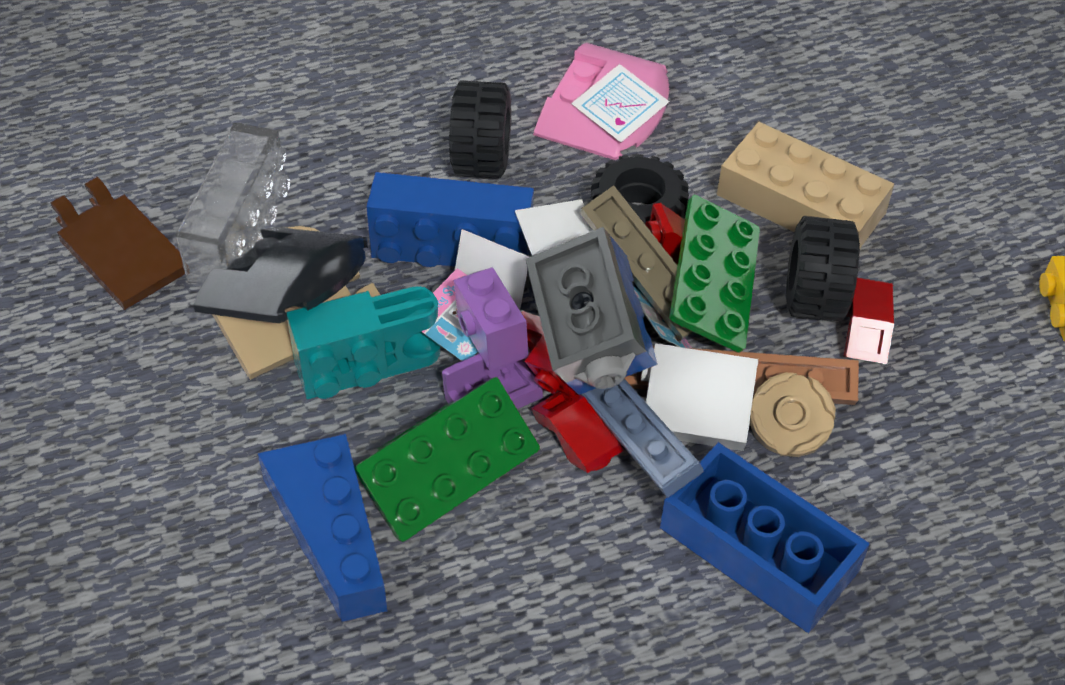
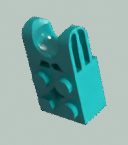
[286,286,440,399]

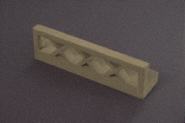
[580,185,693,341]

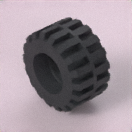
[449,80,511,178]
[590,154,689,224]
[786,216,860,322]

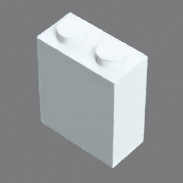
[641,343,758,451]

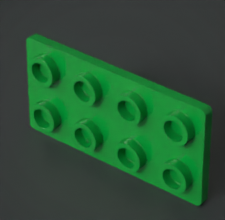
[669,194,760,353]
[355,377,540,542]

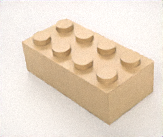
[717,122,894,248]

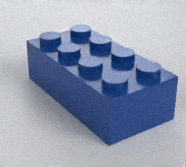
[366,172,534,267]
[660,442,870,634]

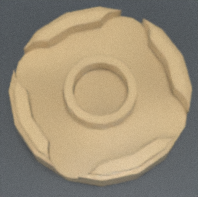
[749,372,836,457]

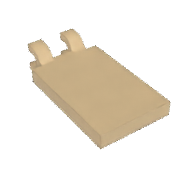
[212,272,380,380]

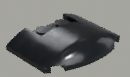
[193,227,368,324]

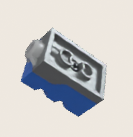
[525,227,658,395]

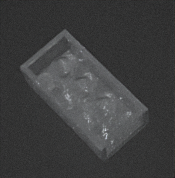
[176,122,290,288]

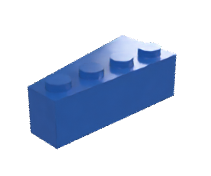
[258,434,387,622]

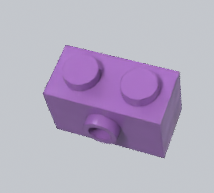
[454,267,529,371]

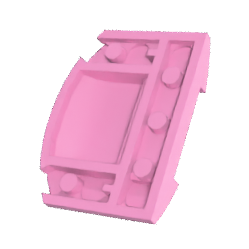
[533,43,669,160]

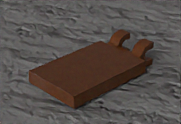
[50,177,192,310]

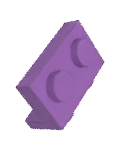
[442,354,543,409]

